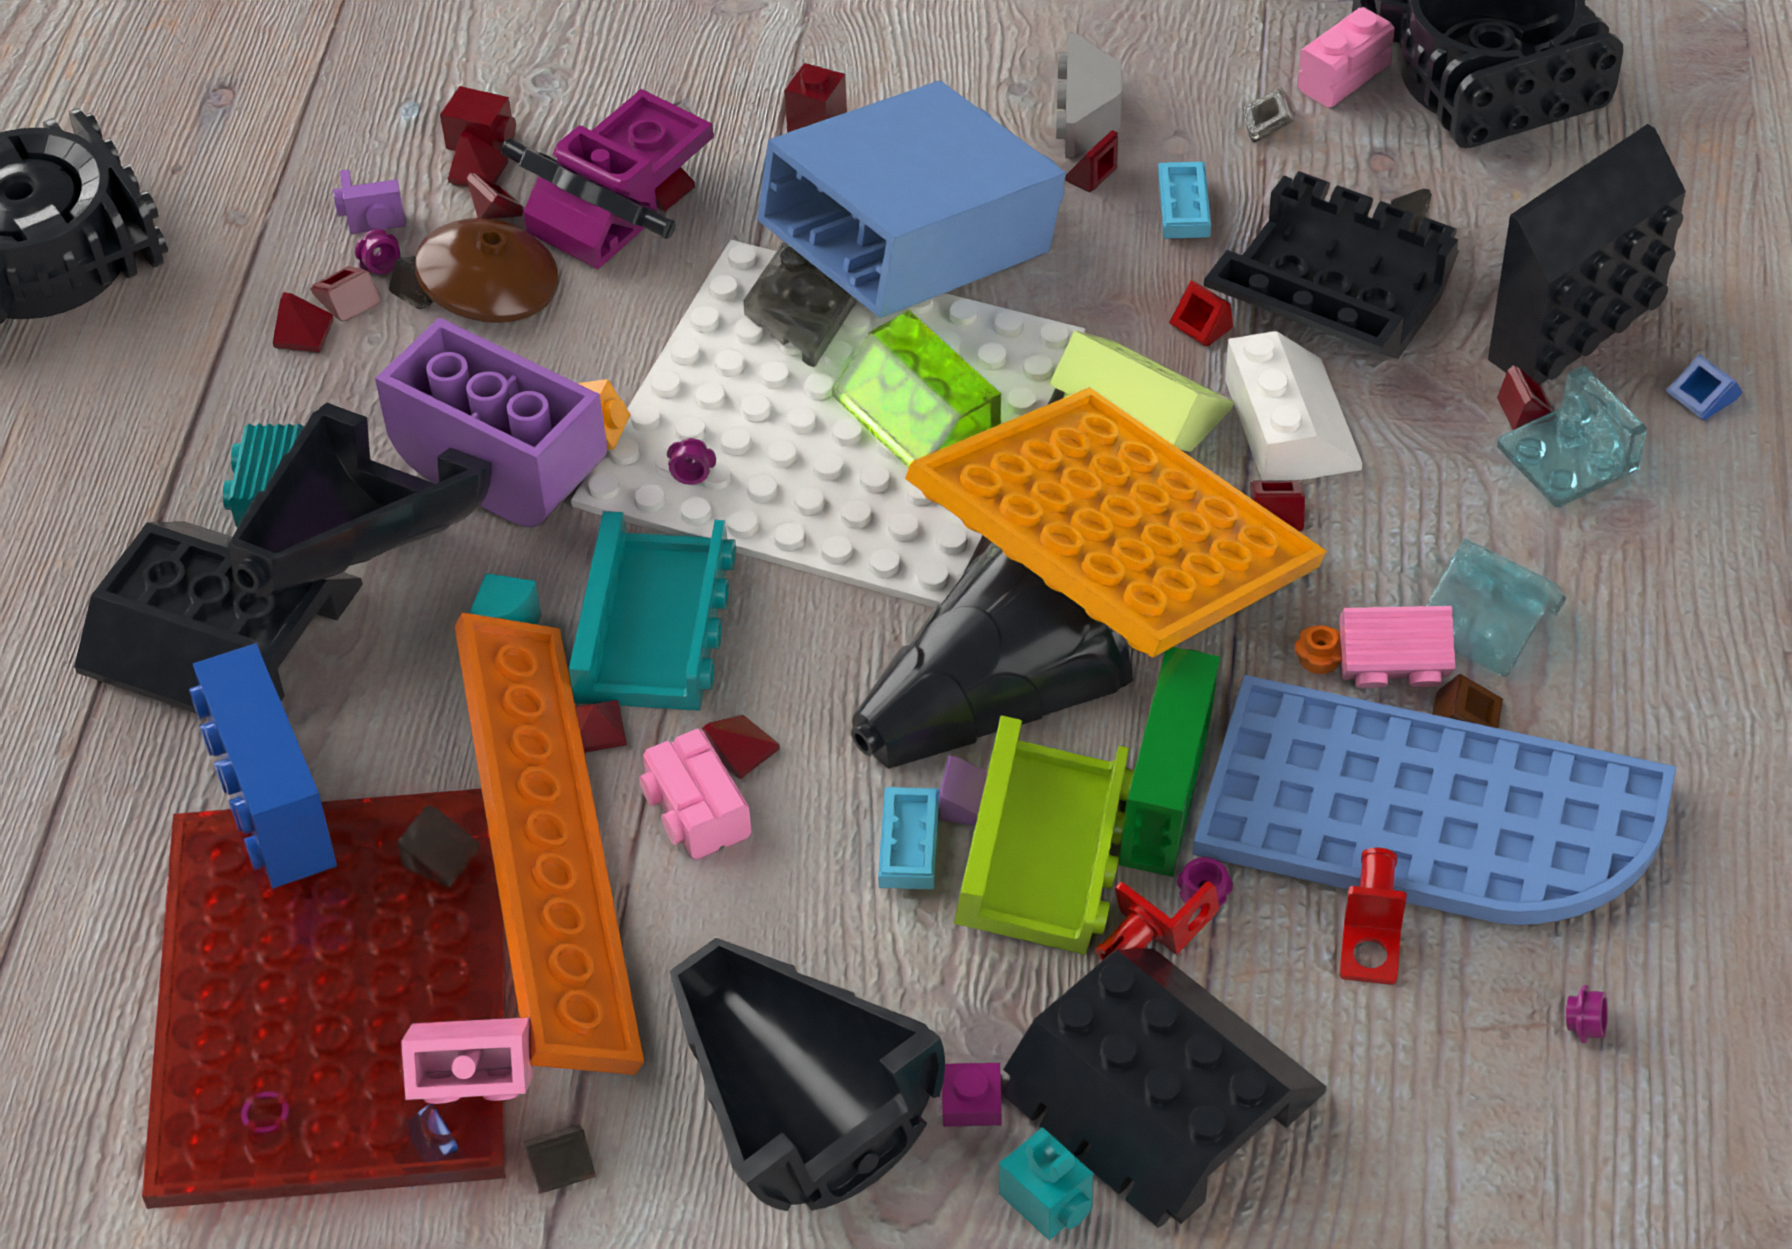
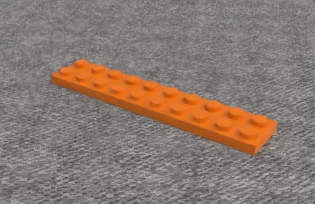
[454,612,645,1075]

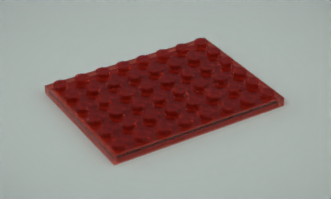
[142,789,506,1209]

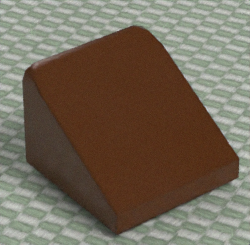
[1432,674,1503,728]

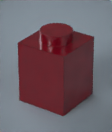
[784,63,847,133]
[440,86,516,152]

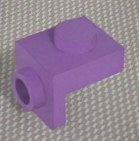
[333,169,406,234]

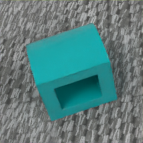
[469,573,542,625]

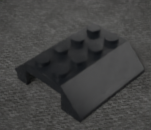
[1204,171,1460,359]
[1001,948,1326,1228]

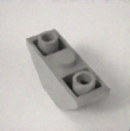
[1056,33,1122,158]

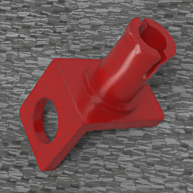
[1339,848,1407,985]
[1095,881,1219,961]

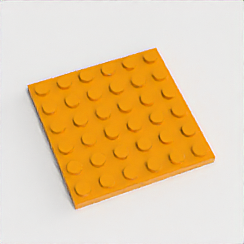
[905,387,1327,658]

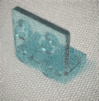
[1497,365,1647,507]
[1426,538,1567,677]

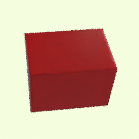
[1169,280,1234,347]

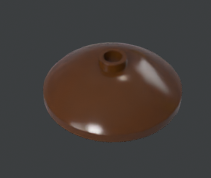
[415,218,558,323]

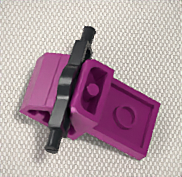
[501,89,714,269]

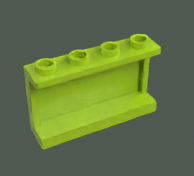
[953,715,1135,955]

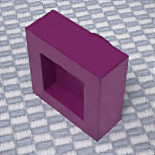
[942,1063,1002,1127]

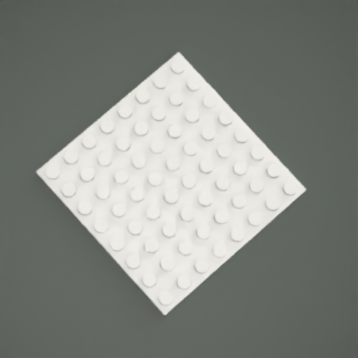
[571,240,1085,608]

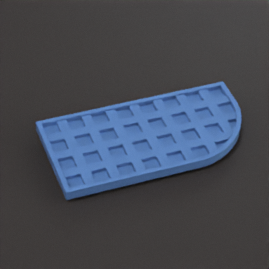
[1193,675,1676,925]

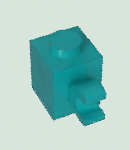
[999,1127,1093,1240]

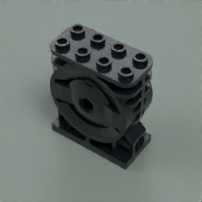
[1352,0,1624,148]
[0,108,168,324]

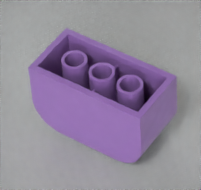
[375,317,607,527]

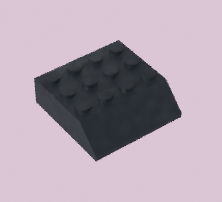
[1488,124,1686,385]

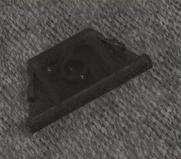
[743,242,858,367]

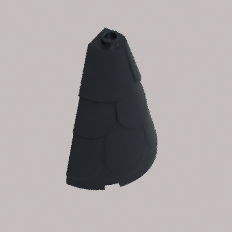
[229,402,492,597]
[851,542,1133,769]
[669,938,945,1211]

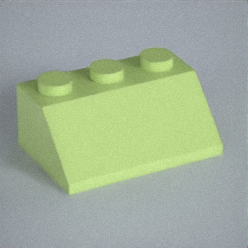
[1049,330,1235,452]

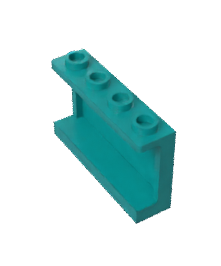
[569,511,736,711]

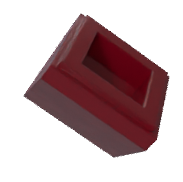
[1497,365,1557,432]

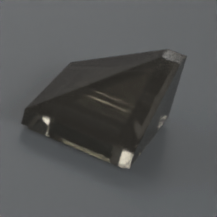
[1242,87,1296,143]

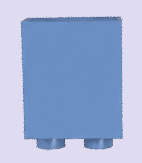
[757,80,1066,318]

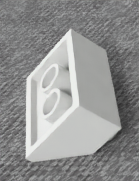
[1225,331,1362,480]

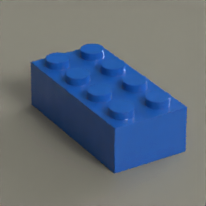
[189,643,337,888]

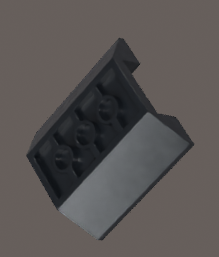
[74,521,363,714]

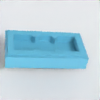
[1158,162,1211,239]
[878,787,940,889]

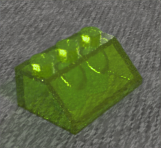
[832,310,1001,468]

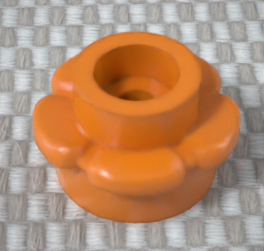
[1294,625,1342,674]

